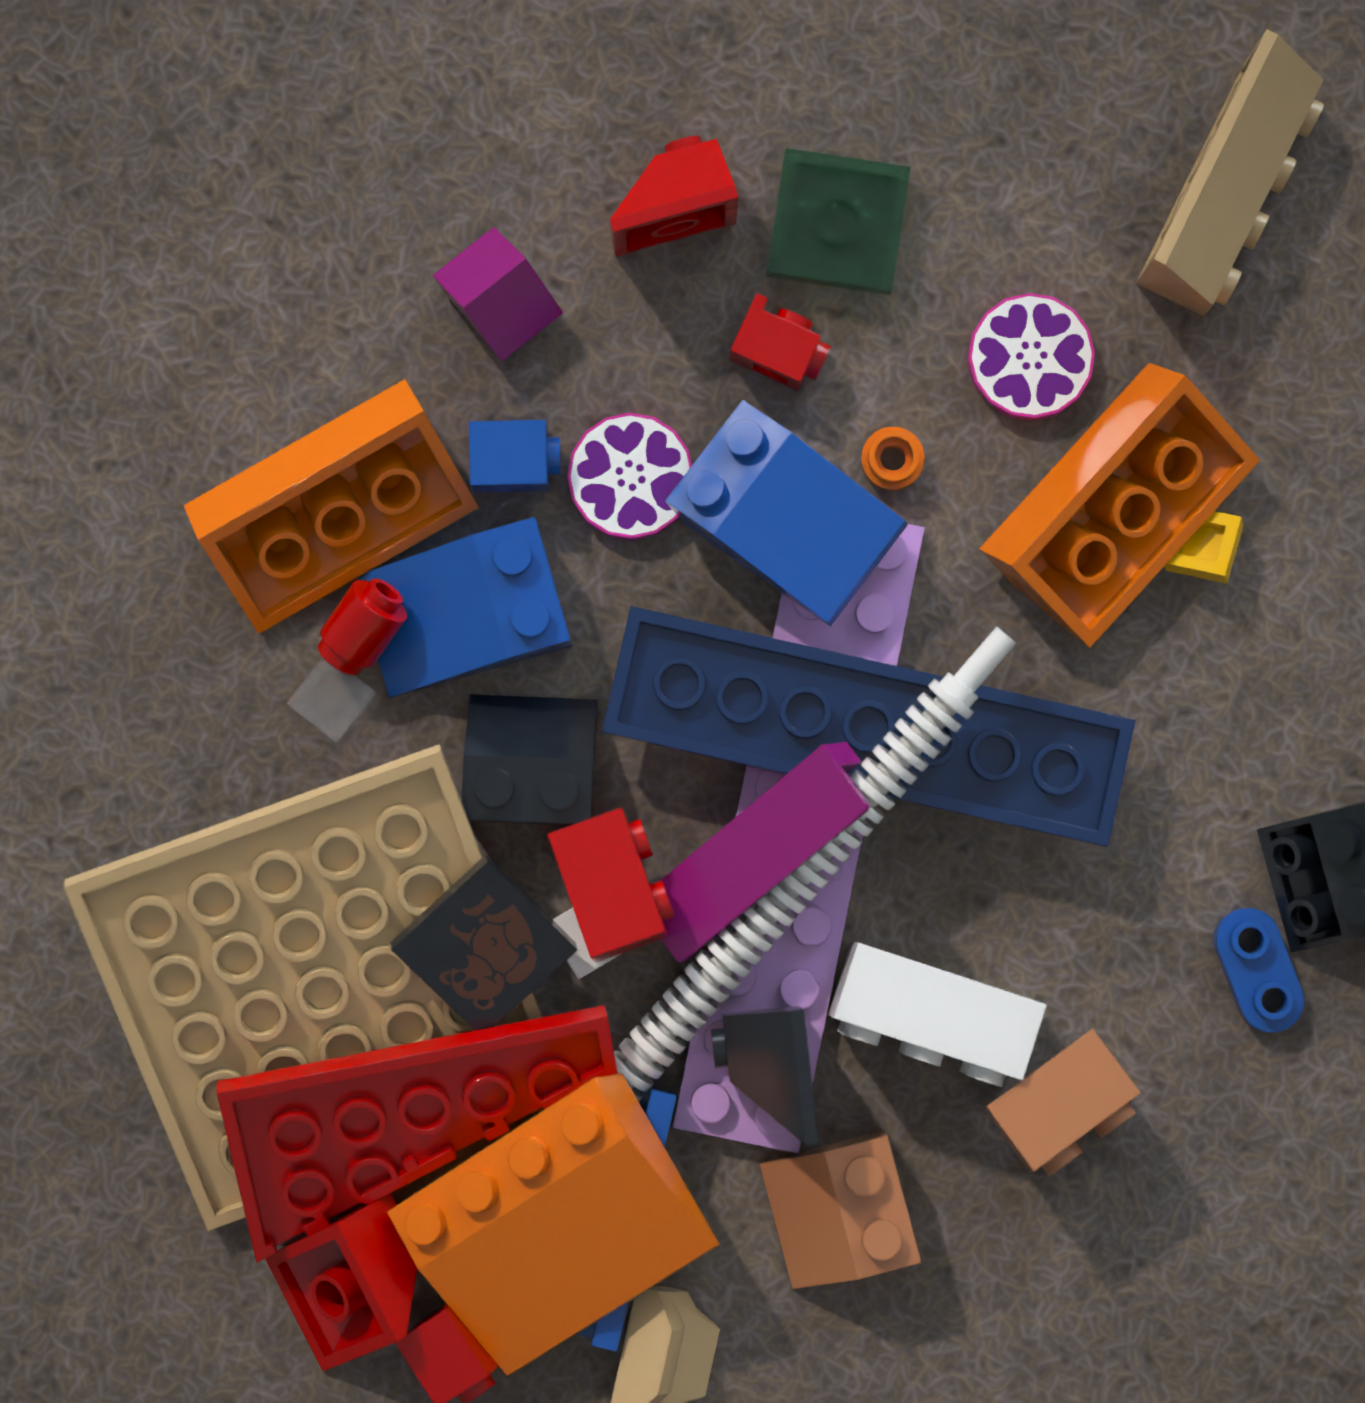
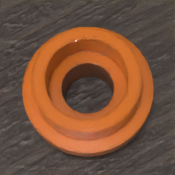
[861,427,925,491]

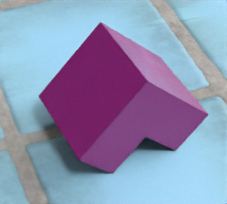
[432,227,563,362]

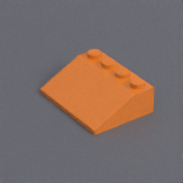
[387,1074,720,1376]

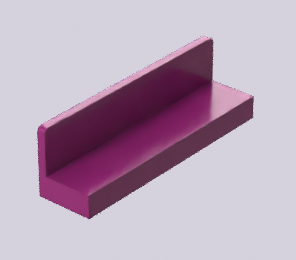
[660,742,869,962]

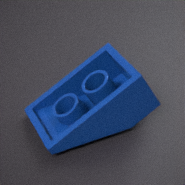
[665,400,908,627]
[356,517,572,698]

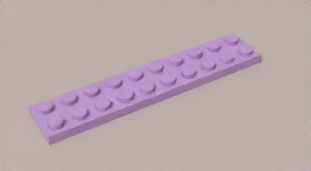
[673,524,925,1154]

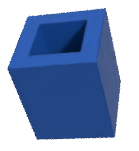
[469,420,561,493]

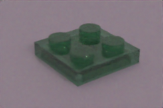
[766,148,911,295]

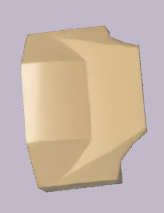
[611,1286,720,1403]

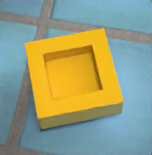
[1164,511,1244,584]

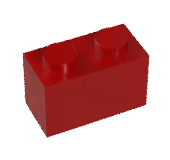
[547,807,675,963]

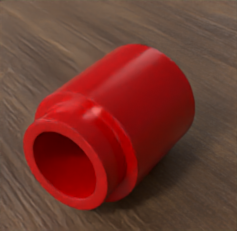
[317,578,407,675]

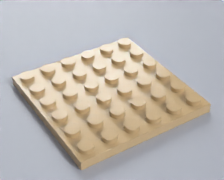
[63,744,544,1231]

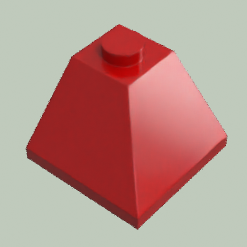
[609,136,738,257]
[265,1193,417,1371]

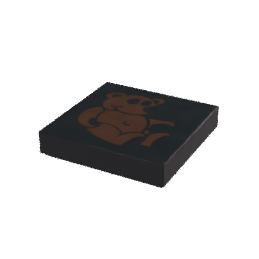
[391,855,578,1030]

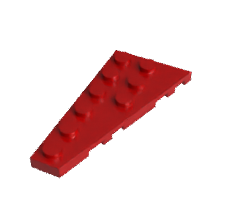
[216,1005,618,1263]

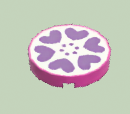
[967,293,1095,421]
[567,412,692,541]

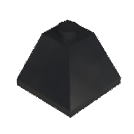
[711,1006,819,1145]

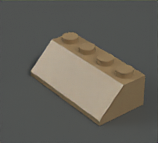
[1136,29,1324,316]

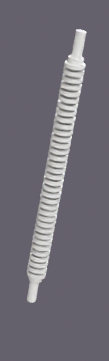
[614,626,1016,1102]

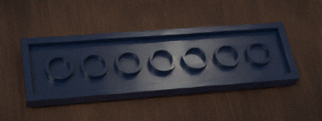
[602,606,1136,847]

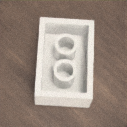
[828,941,1047,1087]

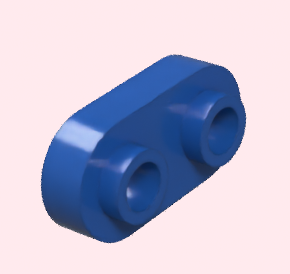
[1213,908,1304,1032]

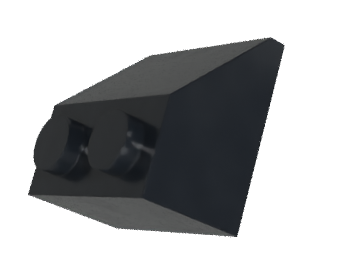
[461,694,597,826]

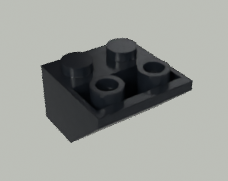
[1257,800,1365,952]

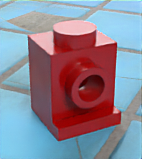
[729,293,831,391]

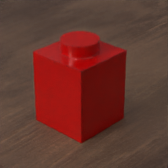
[395,1304,498,1403]

